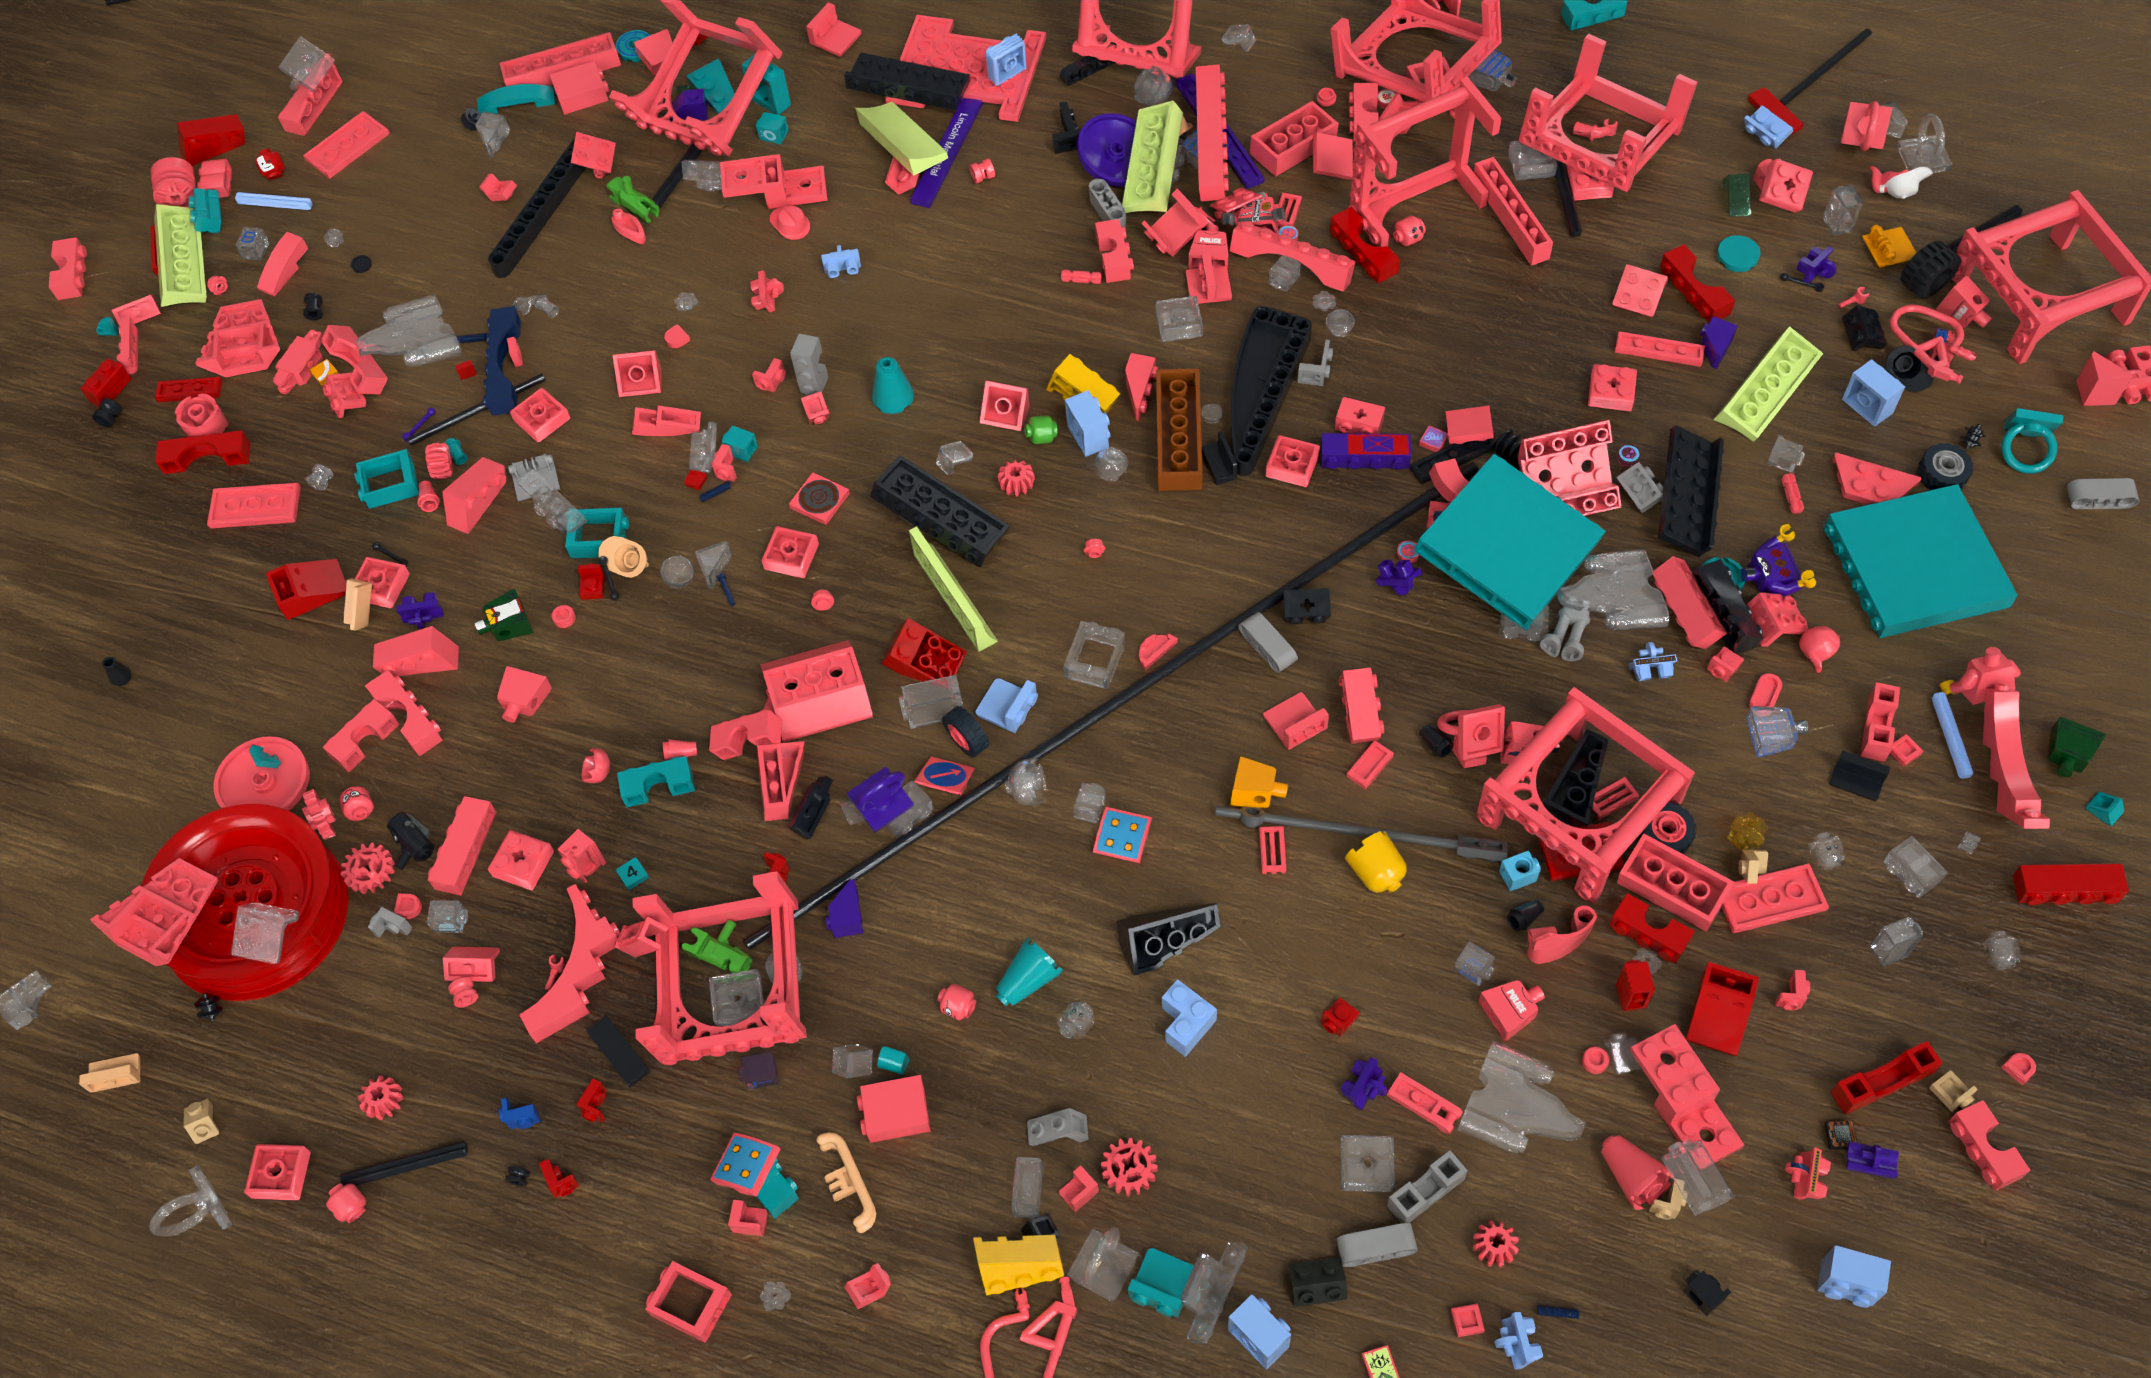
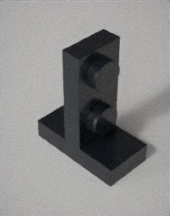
[1052,101,1082,154]

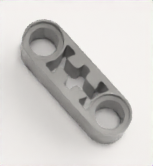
[1089,179,1126,229]
[2067,478,2140,509]
[1238,612,1298,673]
[1336,1223,1418,1267]

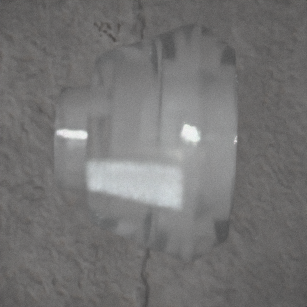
[1326,309,1355,337]

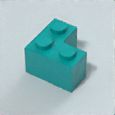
[757,1159,799,1219]

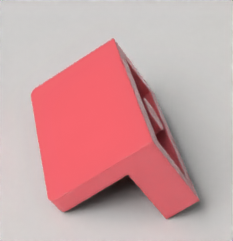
[112,294,161,326]
[443,947,500,982]

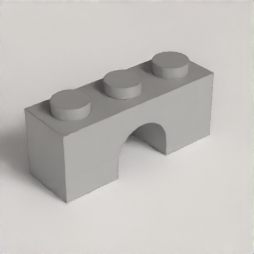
[790,334,828,396]
[1387,1150,1468,1223]

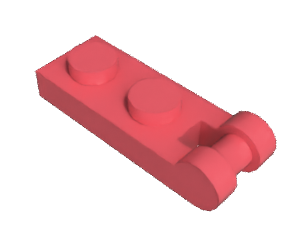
[117,316,138,374]
[1387,1072,1463,1134]

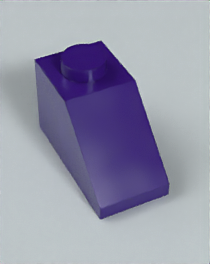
[669,89,708,122]
[1700,316,1738,369]
[825,879,864,938]

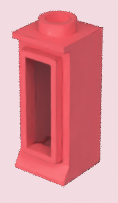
[614,916,669,957]

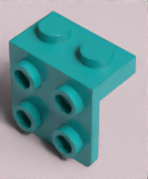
[1128,1248,1197,1318]

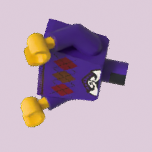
[1741,524,1816,596]

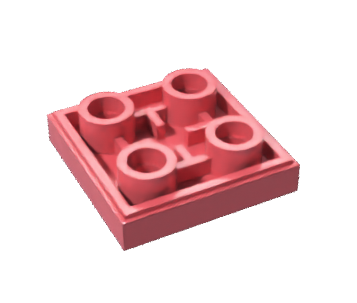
[1313,132,1353,180]
[1445,406,1494,444]

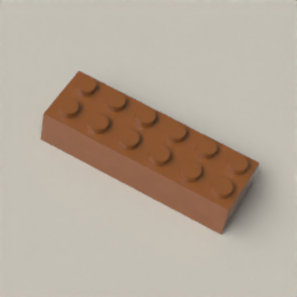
[1156,368,1202,491]

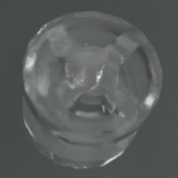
[306,464,334,491]

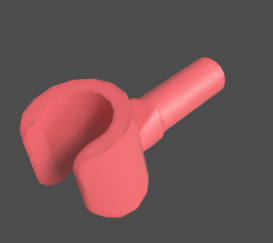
[1838,287,1870,308]
[545,954,566,991]

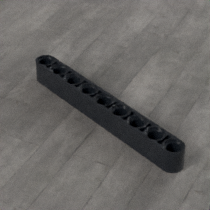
[488,139,586,278]

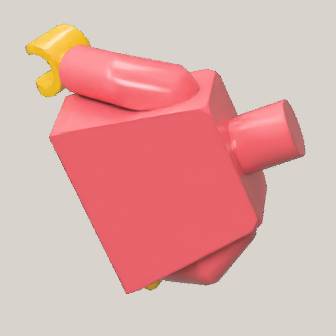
[1940,647,2021,705]

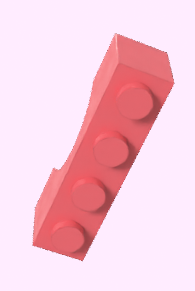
[321,325,388,395]
[365,670,443,757]

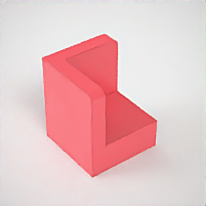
[1059,1165,1099,1212]
[728,1200,768,1236]

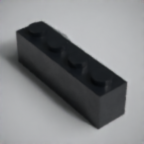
[1693,559,1763,654]
[1543,729,1609,827]

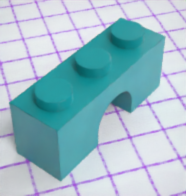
[1561,0,1627,31]
[617,756,696,808]

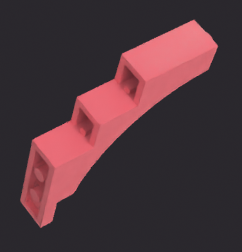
[1983,684,2050,829]

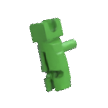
[607,176,659,223]
[682,920,753,978]

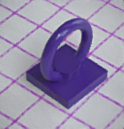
[847,767,914,833]

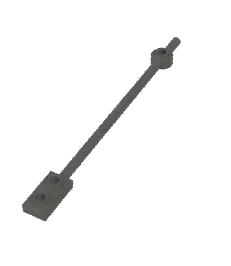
[1216,806,1507,862]

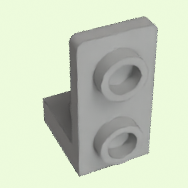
[1298,340,1333,386]
[1027,1108,1089,1146]

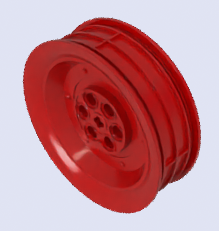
[141,804,349,1001]

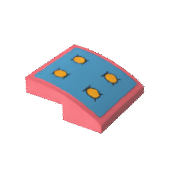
[1093,807,1152,864]
[710,1133,781,1197]

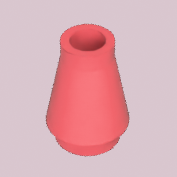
[417,481,440,512]
[663,739,697,761]

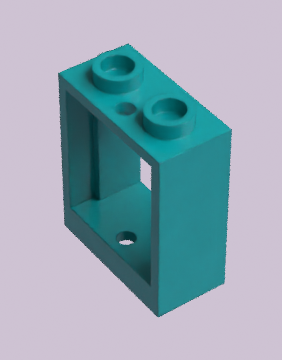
[742,54,791,115]
[354,449,419,509]
[565,508,629,558]

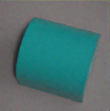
[877,1046,910,1075]

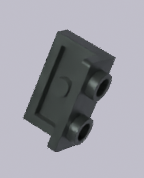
[1287,1257,1347,1307]

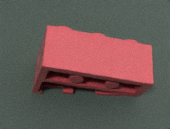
[373,626,459,677]
[1338,668,1384,744]

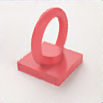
[1840,101,1893,151]
[1437,704,1505,760]

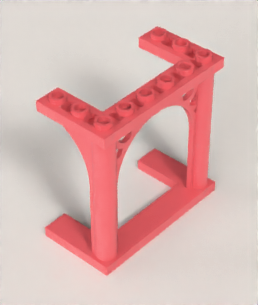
[609,0,782,157]
[1072,0,1202,78]
[1330,0,1502,102]
[1518,34,1698,192]
[1348,77,1501,247]
[1951,190,2151,365]
[1476,687,1695,904]
[633,871,807,1065]

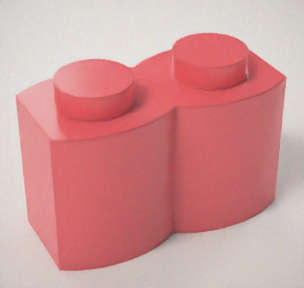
[197,158,232,198]

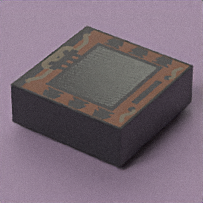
[1824,1120,1857,1150]

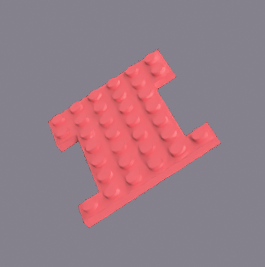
[885,15,1046,122]

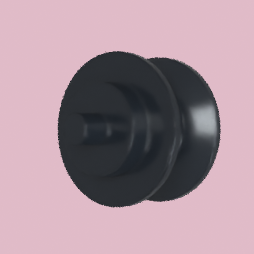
[461,108,483,130]
[1960,423,1986,449]
[194,992,223,1021]

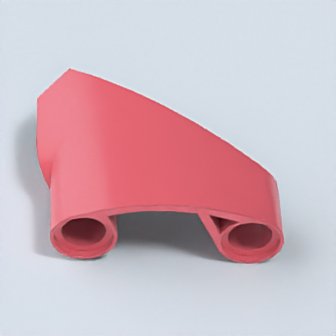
[1527,906,1597,964]

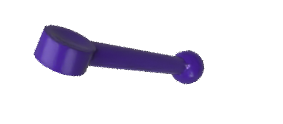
[402,407,436,442]

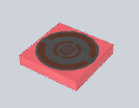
[789,473,850,525]

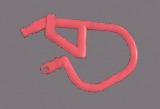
[1889,305,1977,384]
[980,1277,1077,1378]

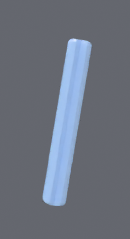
[235,192,313,210]
[1931,692,1973,779]

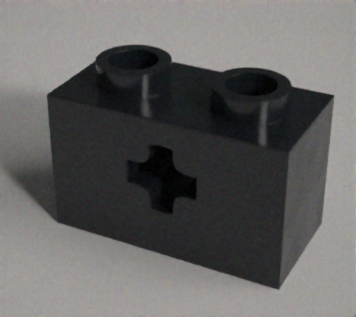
[1282,588,1331,624]

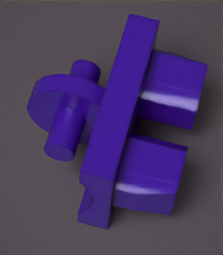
[1796,246,1836,284]
[1376,560,1422,595]
[397,592,444,630]
[1341,1057,1387,1110]
[1846,1142,1899,1179]

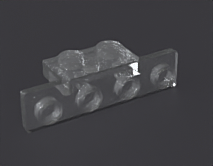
[682,160,746,191]
[518,469,587,533]
[1180,1242,1248,1345]

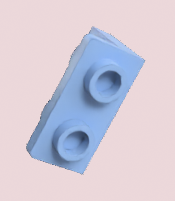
[1744,106,1793,149]

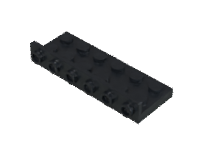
[844,53,971,111]
[1658,425,1724,557]
[870,455,1010,567]

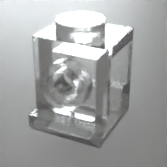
[1767,434,1806,473]

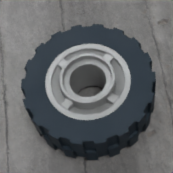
[1917,443,1974,490]

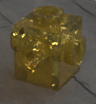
[1727,811,1769,851]

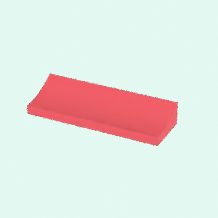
[499,32,621,86]

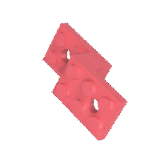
[720,154,828,209]
[1630,1024,1744,1172]

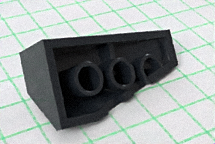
[1116,903,1221,975]

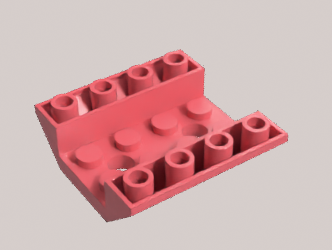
[1518,420,1621,516]
[760,640,873,743]

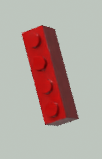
[2013,864,2129,905]

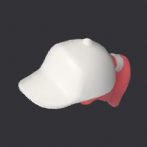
[1870,166,1933,199]

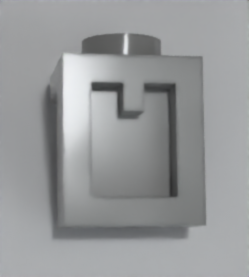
[368,907,413,937]

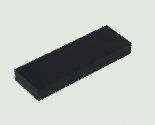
[586,1016,650,1088]

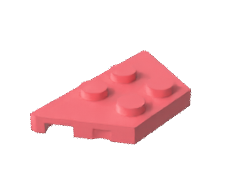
[1833,452,1922,505]

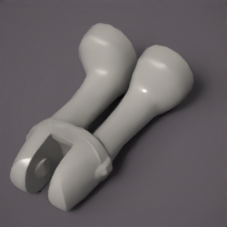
[1540,598,1591,661]

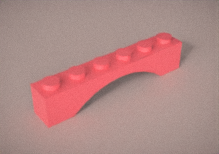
[1229,221,1356,292]

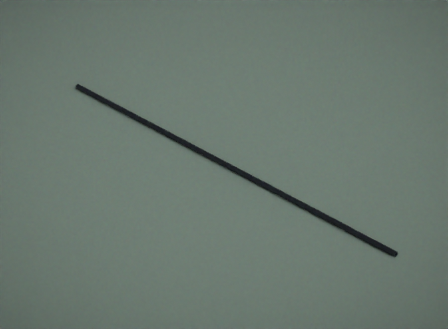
[743,462,1478,950]

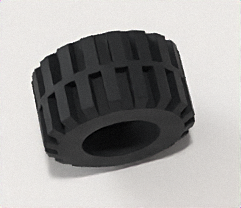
[1900,241,1961,299]

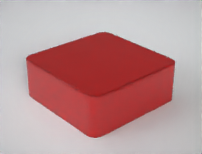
[455,360,477,380]
[684,469,707,490]

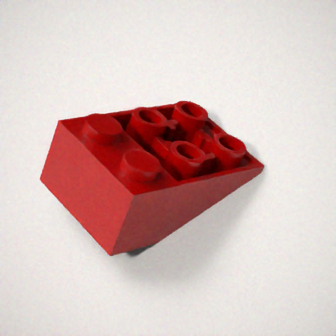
[265,559,347,620]
[881,618,967,690]
[1686,961,1759,1057]

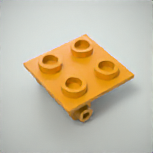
[1862,225,1916,268]

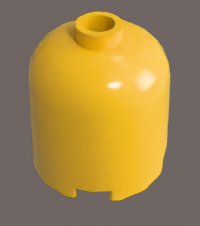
[1345,831,1407,893]

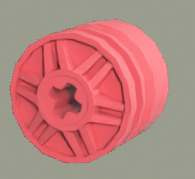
[150,157,196,208]

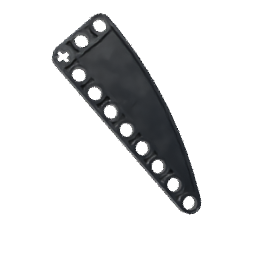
[1231,306,1312,476]

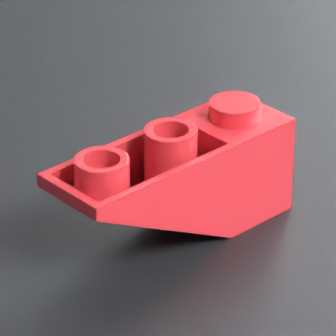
[1125,353,1159,421]

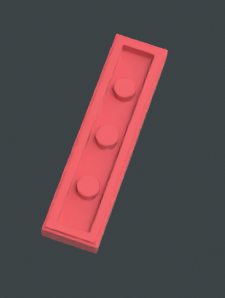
[1615,331,1705,367]

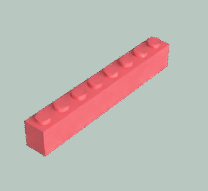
[1196,64,1229,201]

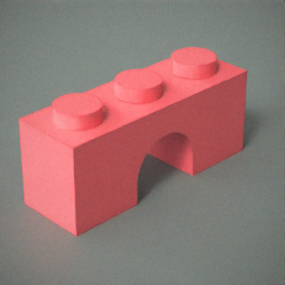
[1349,83,1379,142]
[1095,219,1134,283]
[49,237,87,300]
[1860,682,1900,762]
[322,699,400,773]
[709,709,782,760]
[1949,1100,2031,1191]

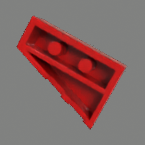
[177,114,245,166]

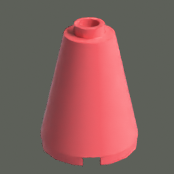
[1601,1135,1675,1210]

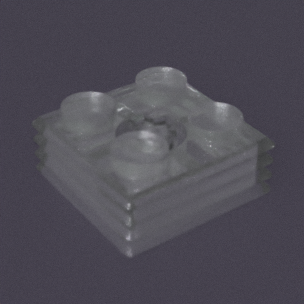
[1508,141,1557,181]
[1155,296,1203,342]
[709,969,764,1027]
[1340,1135,1395,1192]

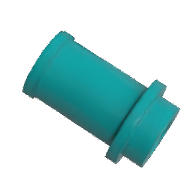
[444,438,468,465]

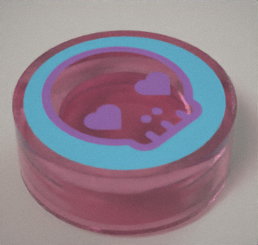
[1617,444,1641,467]

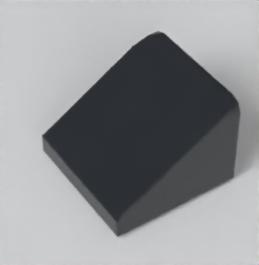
[1021,1214,1061,1240]

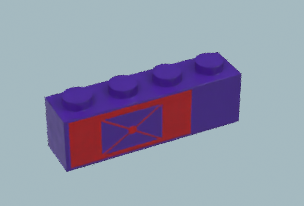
[1321,433,1411,469]

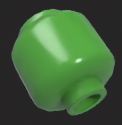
[1024,415,1057,444]

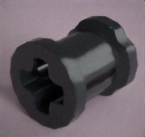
[303,293,323,320]

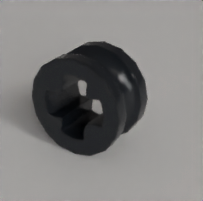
[504,1166,531,1187]

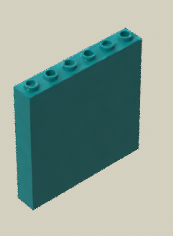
[1414,454,1606,631]
[1824,484,2018,638]

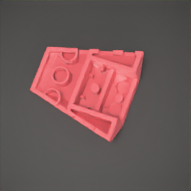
[195,299,280,377]
[90,858,219,967]

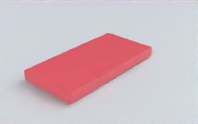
[303,111,390,179]
[207,483,301,529]
[1722,863,1829,934]

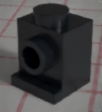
[1683,1270,1731,1316]

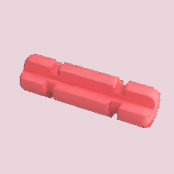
[1061,270,1102,284]
[1781,473,1804,514]

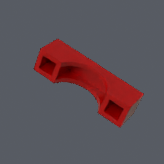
[1330,206,1400,283]
[1660,244,1735,323]
[155,430,250,474]
[1830,1041,1943,1115]

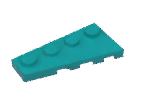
[686,58,744,120]

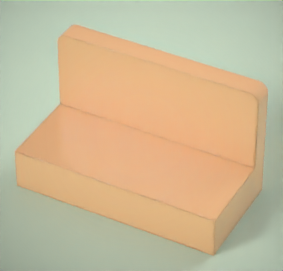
[343,578,372,631]
[79,1053,140,1093]

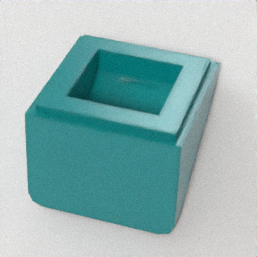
[2086,791,2124,826]

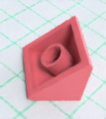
[612,350,662,397]
[2076,351,2133,406]
[980,380,1030,431]

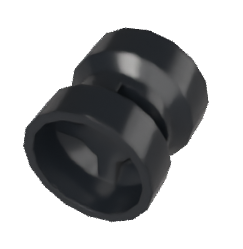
[92,398,122,428]

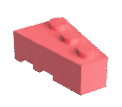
[442,457,506,534]
[757,741,805,821]

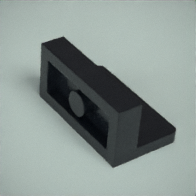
[1202,431,1237,485]
[1829,750,1891,801]

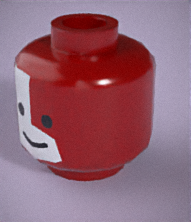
[255,149,285,180]

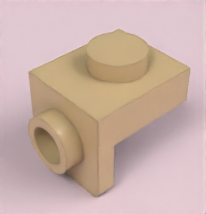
[1738,850,1768,884]
[1929,1070,1978,1112]
[184,1098,219,1144]
[1649,1178,1688,1220]

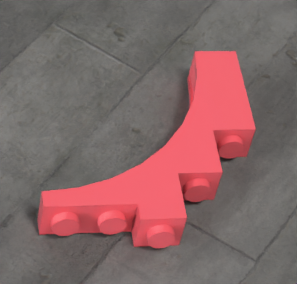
[520,884,620,1043]

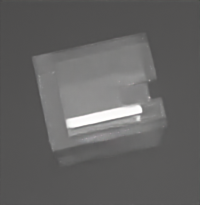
[1957,831,1981,854]

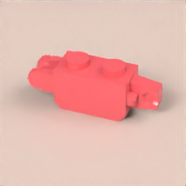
[273,330,323,395]

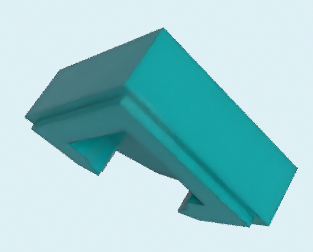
[96,317,119,336]
[249,745,281,769]

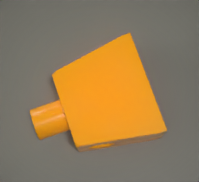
[1230,757,1288,808]

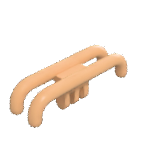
[816,1132,876,1233]

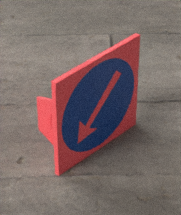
[914,756,975,795]

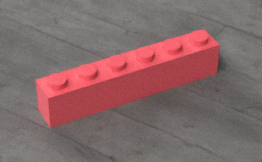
[1474,157,1553,266]

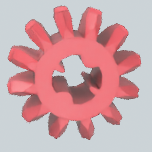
[425,442,453,479]
[997,459,1035,497]
[358,1075,404,1120]
[1473,1220,1519,1267]

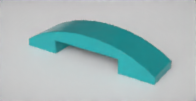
[477,84,556,116]

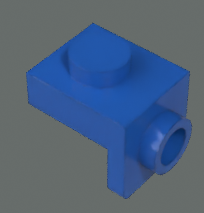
[499,1097,541,1129]

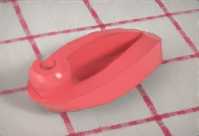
[612,208,646,244]

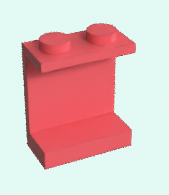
[1142,188,1208,257]

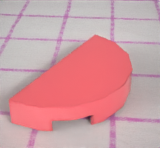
[1139,634,1178,671]

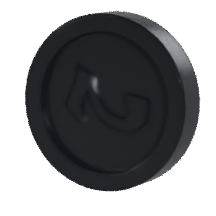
[351,255,372,273]

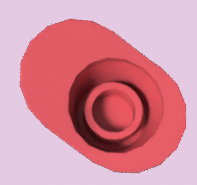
[770,206,810,240]

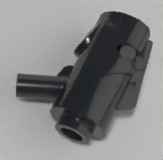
[387,812,434,870]

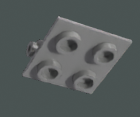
[508,453,561,501]

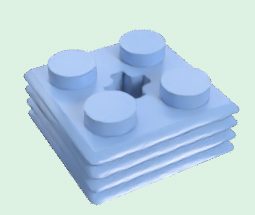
[986,34,1027,86]

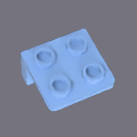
[976,678,1038,733]

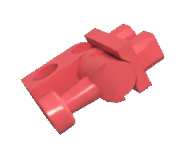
[2106,345,2151,405]

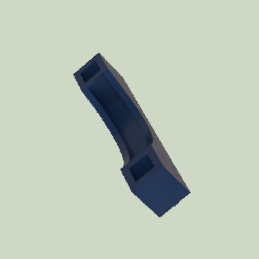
[483,306,521,416]

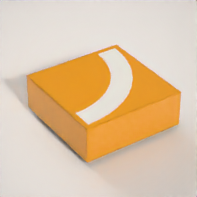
[310,359,339,386]

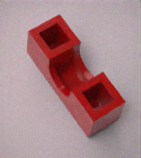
[1609,893,1695,964]

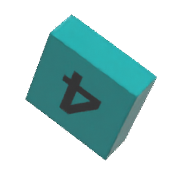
[615,857,649,890]

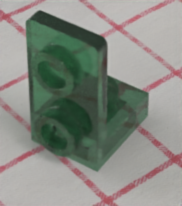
[1723,174,1751,217]

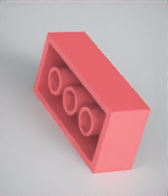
[1250,101,1339,177]
[1617,833,1734,932]

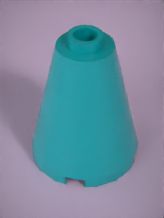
[872,357,914,414]
[996,937,1063,1006]

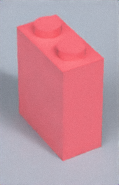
[550,61,610,115]
[857,1075,931,1143]

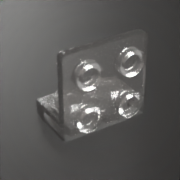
[231,902,299,964]

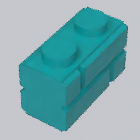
[188,188,221,233]

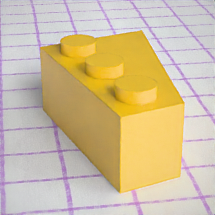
[1046,354,1120,413]
[973,1235,1064,1296]

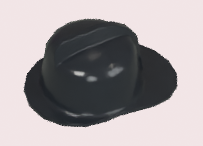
[1885,345,1934,392]

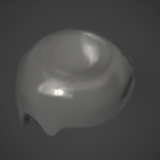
[1095,447,1129,481]
[660,556,694,589]

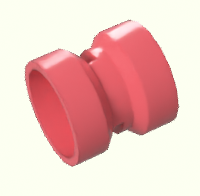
[969,158,995,184]

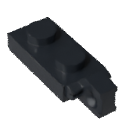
[788,775,833,840]

